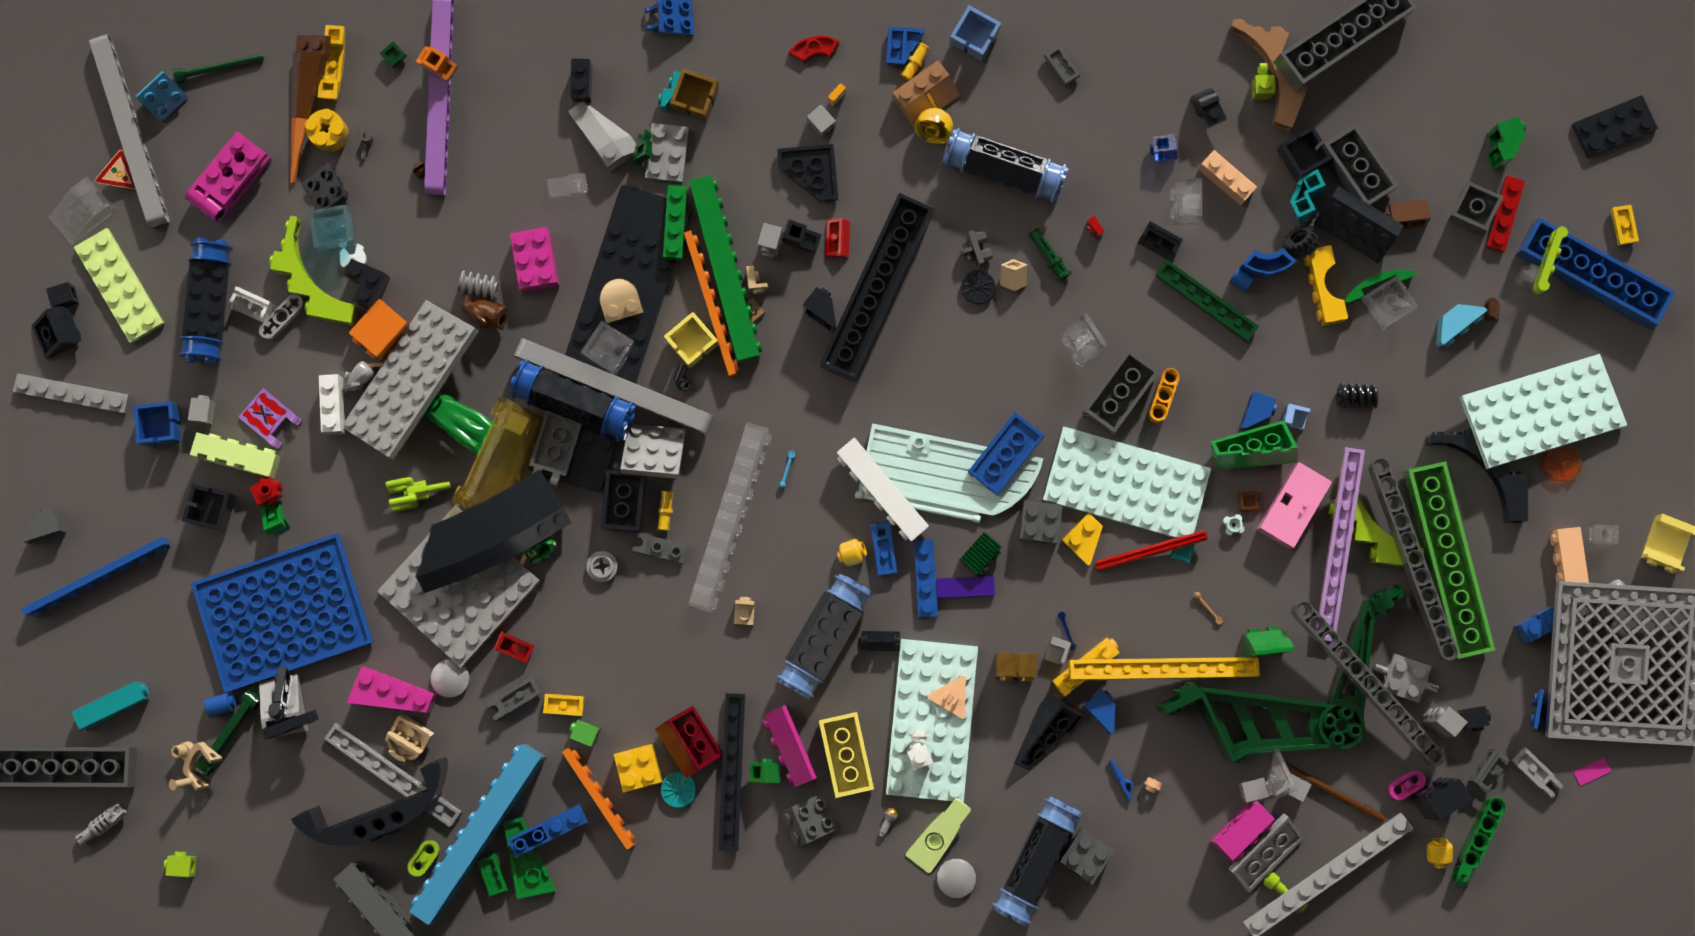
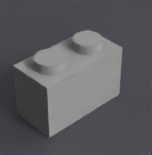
[757,223,783,259]

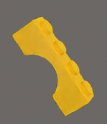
[1304,245,1348,326]

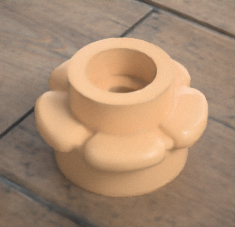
[1143,777,1162,794]

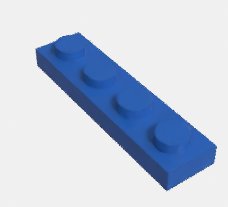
[914,539,938,618]

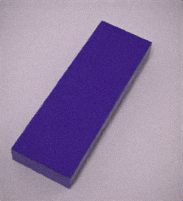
[936,576,995,598]

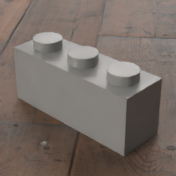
[1422,706,1467,737]

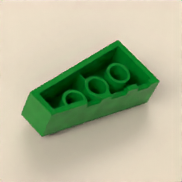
[1211,420,1298,470]

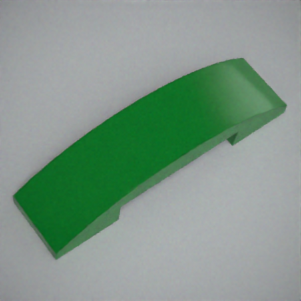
[1344,270,1417,306]

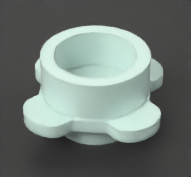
[1223,515,1244,535]

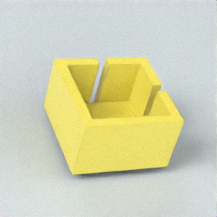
[664,312,719,368]

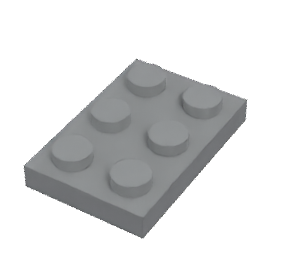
[645,123,690,184]

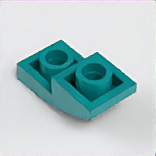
[658,71,681,112]

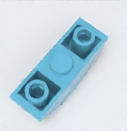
[1436,304,1487,348]

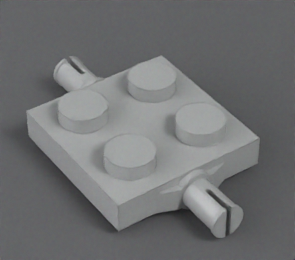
[1373,653,1439,703]

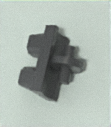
[959,230,993,268]

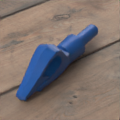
[1109,758,1133,803]

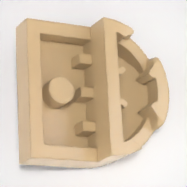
[600,279,643,323]
[385,713,434,762]

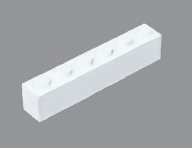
[837,437,929,541]

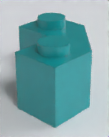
[1290,169,1327,225]

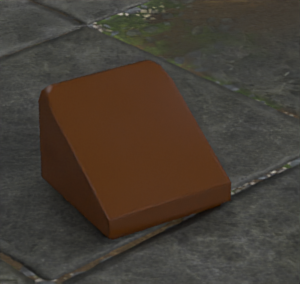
[1484,298,1500,321]

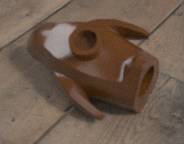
[461,294,508,330]

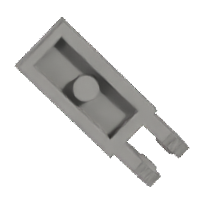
[1510,747,1563,799]

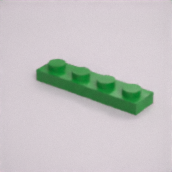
[663,185,687,260]

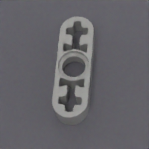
[259,294,305,340]

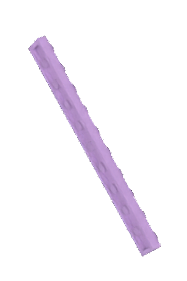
[1316,447,1365,641]

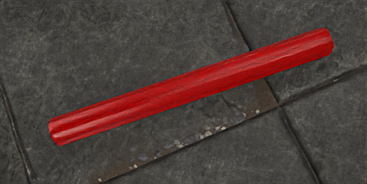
[1095,530,1208,571]

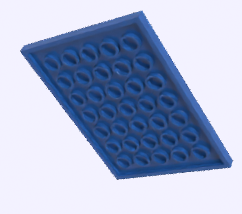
[191,533,374,693]

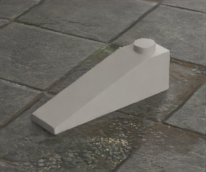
[568,101,637,172]

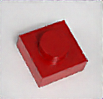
[1086,216,1105,239]

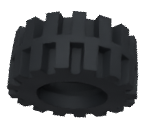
[1283,225,1320,259]

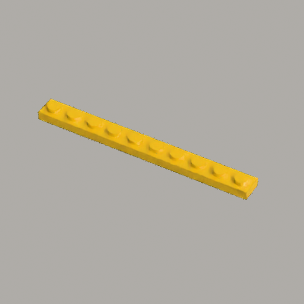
[1068,657,1260,681]

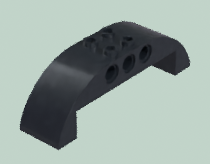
[291,757,448,846]

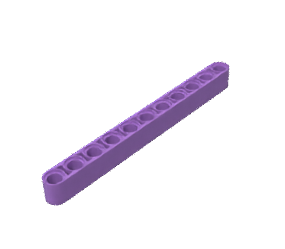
[424,0,454,196]

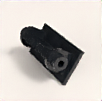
[861,631,900,651]

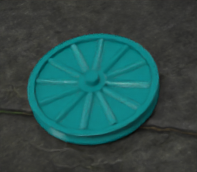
[661,772,696,808]

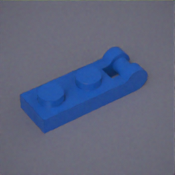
[870,520,897,576]

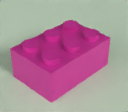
[510,227,560,293]
[1210,801,1275,861]

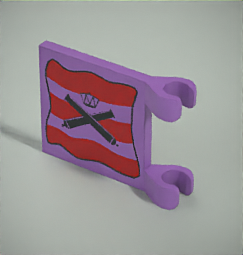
[239,388,302,449]

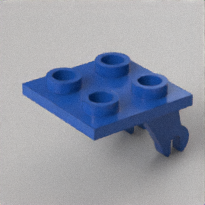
[645,0,694,36]
[1530,689,1547,731]

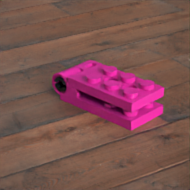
[185,131,272,222]

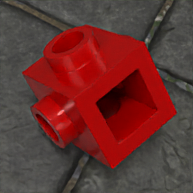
[250,477,283,507]

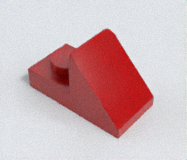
[493,632,535,663]

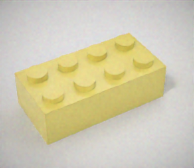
[819,712,874,798]

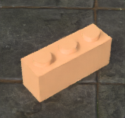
[1198,150,1257,206]
[1550,527,1589,583]

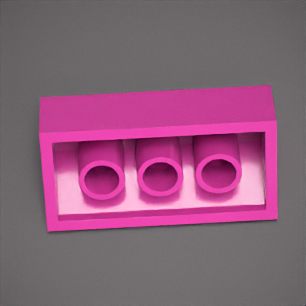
[763,705,817,787]

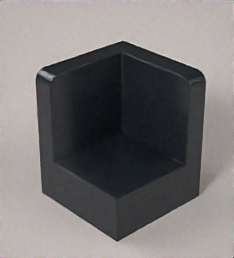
[46,282,79,308]

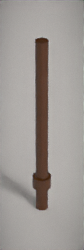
[1278,760,1386,823]

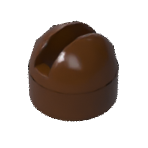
[412,162,425,179]

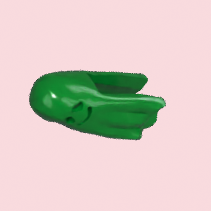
[423,391,507,461]

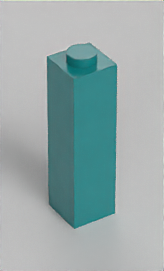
[72,681,149,730]

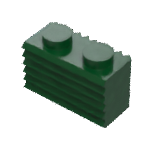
[959,531,1002,576]

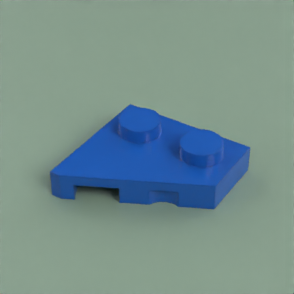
[886,27,925,66]

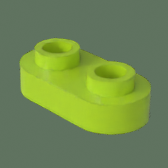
[408,840,440,877]

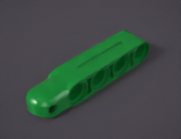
[1452,797,1506,887]

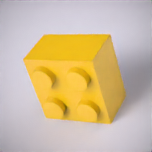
[614,744,663,792]

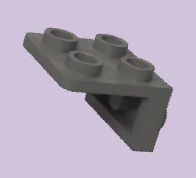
[781,794,837,847]

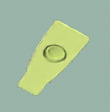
[906,798,971,873]

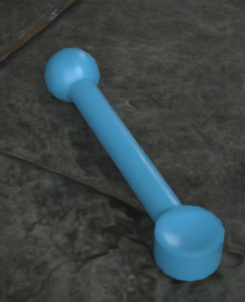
[779,451,795,489]

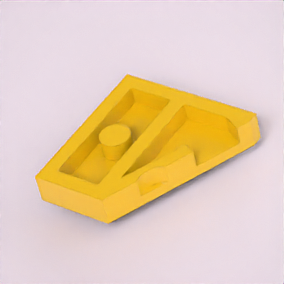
[1062,513,1103,566]

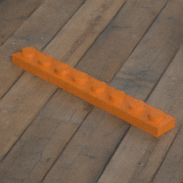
[684,231,739,379]

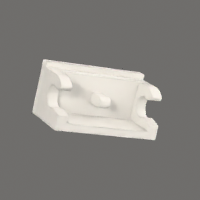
[229,286,275,322]

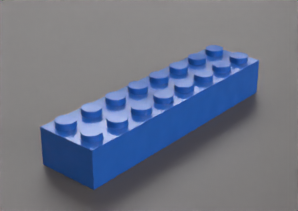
[1515,218,1675,329]

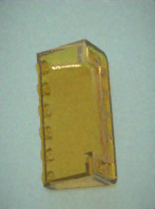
[451,397,543,510]

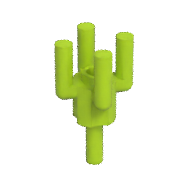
[385,477,451,513]

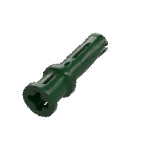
[1029,228,1072,283]

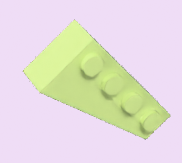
[190,432,281,479]

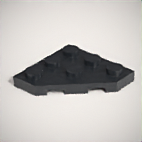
[777,144,839,202]

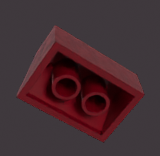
[655,706,723,779]

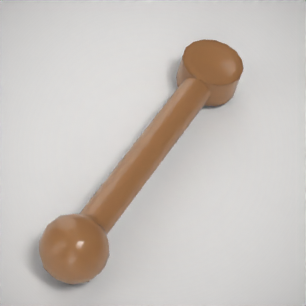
[1193,592,1223,625]

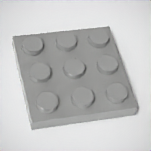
[620,424,686,479]

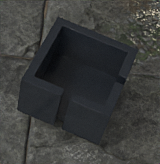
[1277,126,1333,182]
[182,484,236,533]

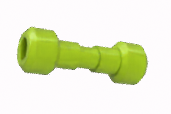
[1263,872,1308,913]

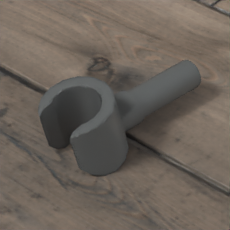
[360,131,373,159]

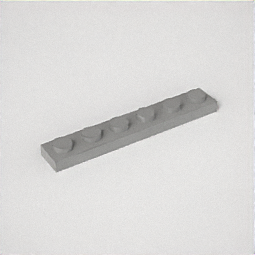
[13,373,131,414]

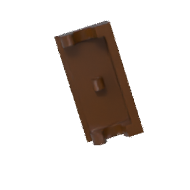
[1387,199,1431,229]

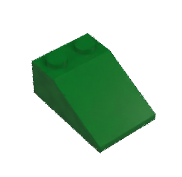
[1242,626,1295,657]

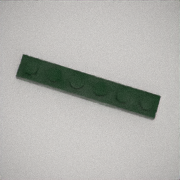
[1154,259,1259,342]

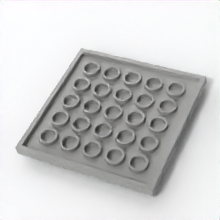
[378,505,540,668]

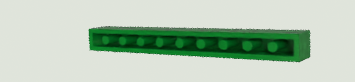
[689,175,762,364]

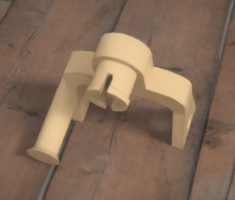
[168,742,222,791]

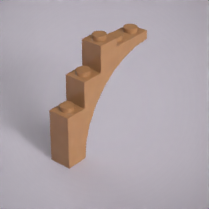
[1228,19,1308,133]

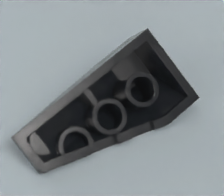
[1014,690,1086,770]

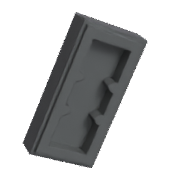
[1044,45,1081,87]

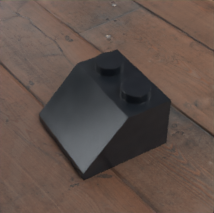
[803,287,836,334]
[31,305,81,359]

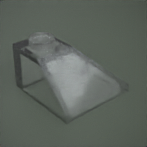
[1265,749,1298,799]

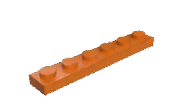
[562,747,636,850]

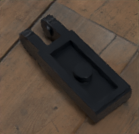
[268,666,292,724]

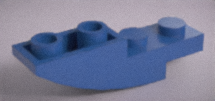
[507,804,588,858]

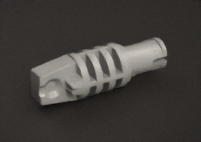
[75,803,127,846]

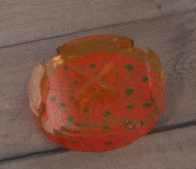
[1542,445,1582,482]

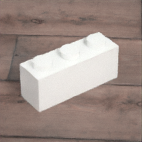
[319,374,346,435]

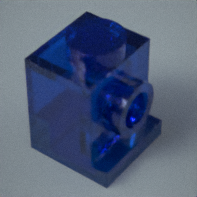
[1149,134,1178,161]

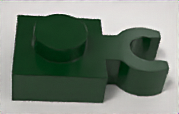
[633,129,652,165]

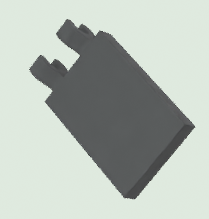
[529,411,582,488]

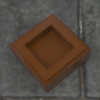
[1238,491,1260,512]

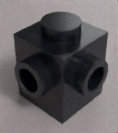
[1458,706,1491,732]

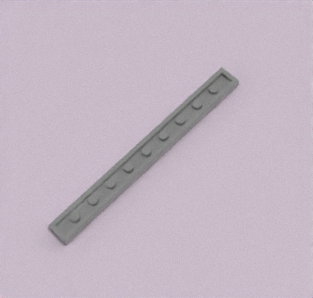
[1242,813,1413,936]

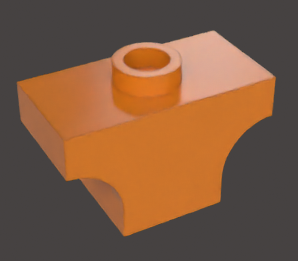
[415,46,458,83]

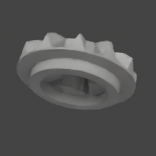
[587,551,618,582]

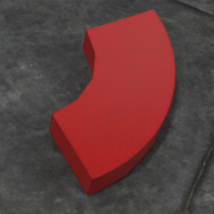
[788,35,840,64]

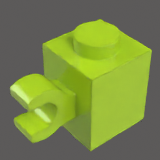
[1251,63,1275,100]

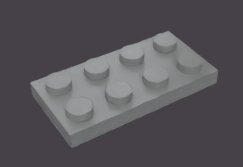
[1228,814,1304,893]

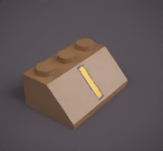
[892,60,960,127]

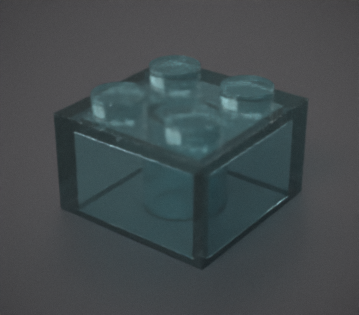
[309,205,357,253]

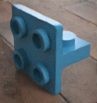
[135,71,188,122]

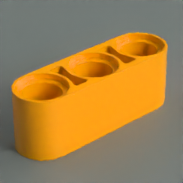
[1148,368,1180,424]

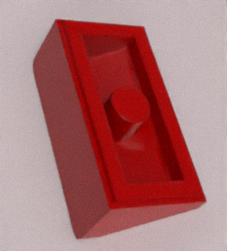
[826,218,850,258]

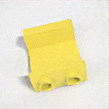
[1641,514,1695,574]

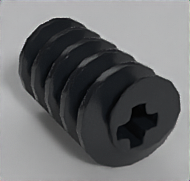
[1336,383,1378,409]

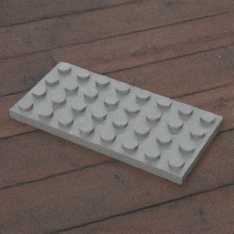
[343,300,479,460]

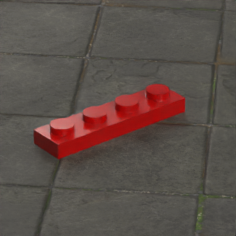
[1485,175,1525,253]

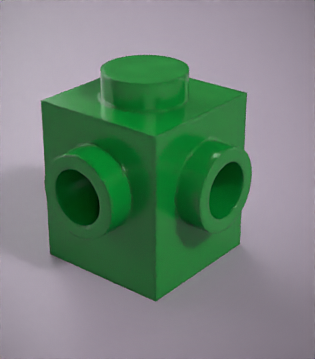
[749,759,781,783]

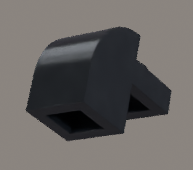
[1190,88,1227,128]
[781,219,822,253]

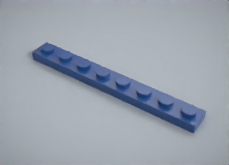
[21,537,171,618]

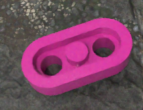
[1388,770,1426,800]

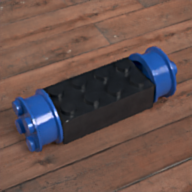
[179,238,233,365]
[509,359,636,442]

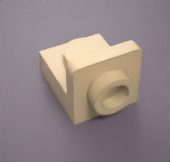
[746,265,768,295]
[734,597,755,625]

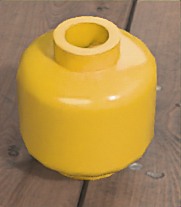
[837,539,867,567]
[1427,838,1453,868]

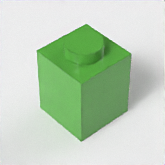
[569,720,601,747]

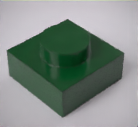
[380,41,407,69]

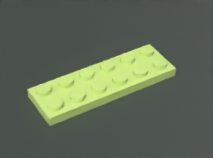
[74,228,165,343]

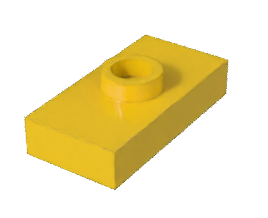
[1610,205,1639,246]
[543,694,584,716]

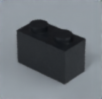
[570,59,593,102]

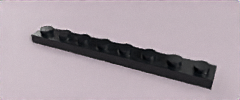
[719,693,745,851]

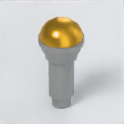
[879,808,898,837]

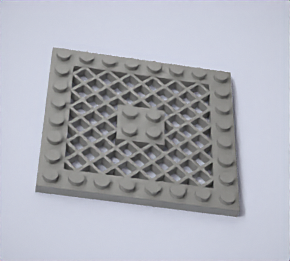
[1545,581,1695,746]

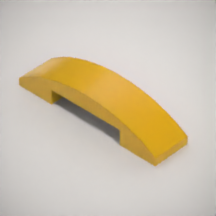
[317,25,345,100]

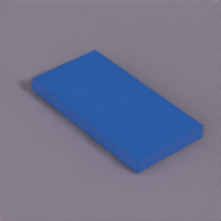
[968,412,1045,496]

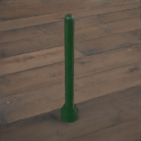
[172,54,264,84]

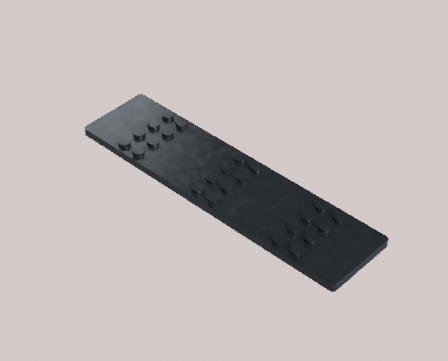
[528,185,693,492]

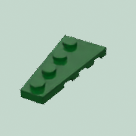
[503,817,556,899]

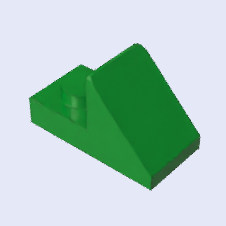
[261,502,290,536]

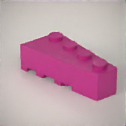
[347,666,438,713]

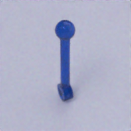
[1058,612,1077,650]

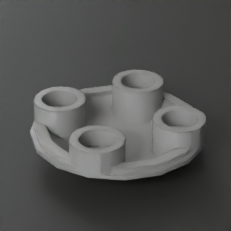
[431,659,470,698]
[937,859,976,898]

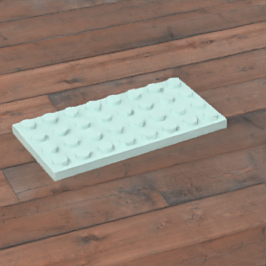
[1459,354,1627,469]
[1043,426,1211,538]
[886,639,978,802]

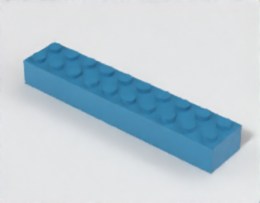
[409,744,546,925]

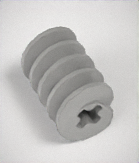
[458,270,500,300]

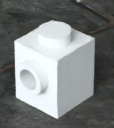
[907,742,933,770]

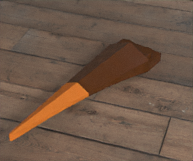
[290,35,331,184]

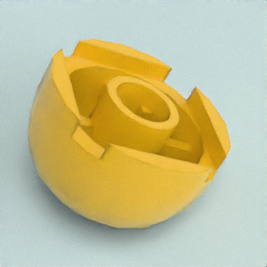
[914,108,953,144]

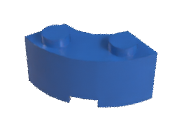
[1240,248,1296,278]

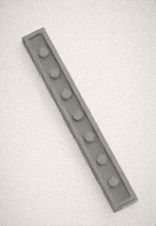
[324,723,462,828]

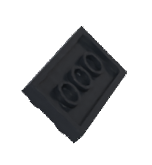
[1572,95,1658,158]

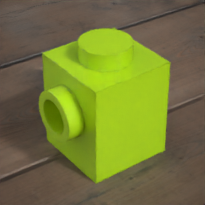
[164,851,197,877]

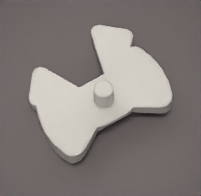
[340,244,367,268]

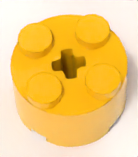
[305,109,348,152]

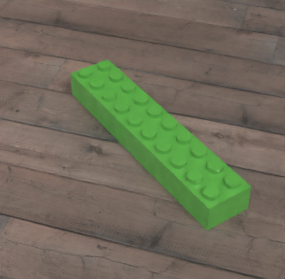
[1403,461,1495,660]

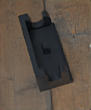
[1137,221,1183,261]

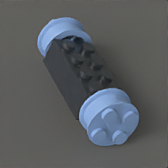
[942,128,1069,204]
[777,574,872,699]
[992,796,1084,927]

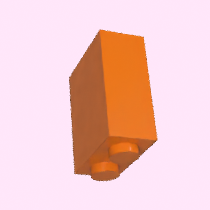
[349,299,410,360]

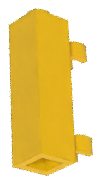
[1051,638,1119,697]

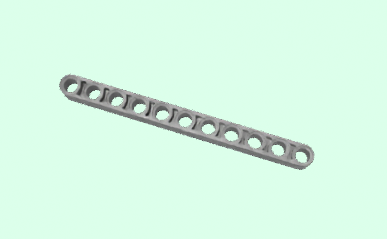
[89,34,169,228]
[514,338,714,434]

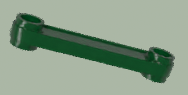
[194,690,260,777]

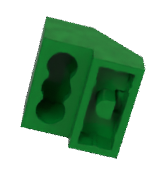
[1487,116,1526,171]

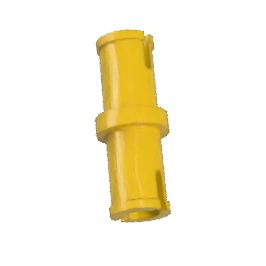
[901,43,930,80]
[657,491,673,530]

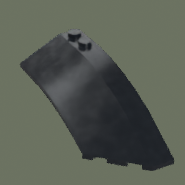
[415,470,571,593]

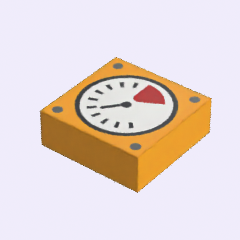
[828,84,846,107]

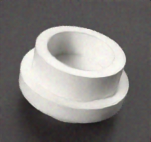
[909,730,929,742]

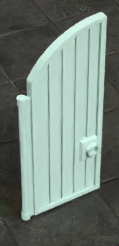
[855,423,1043,523]

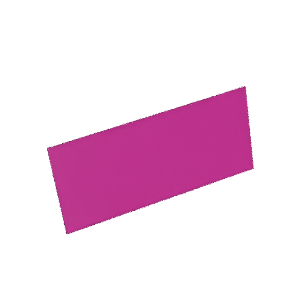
[1574,757,1612,786]

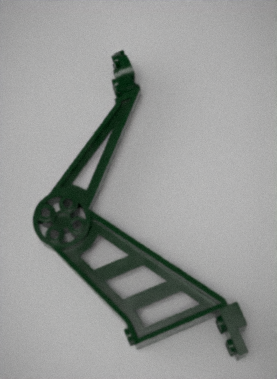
[1156,584,1404,763]

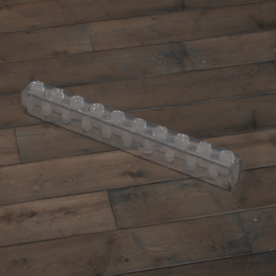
[688,422,772,613]

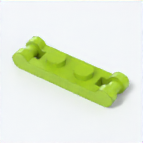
[1532,226,1568,295]

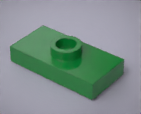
[476,853,508,898]

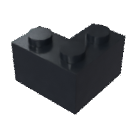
[343,259,390,310]

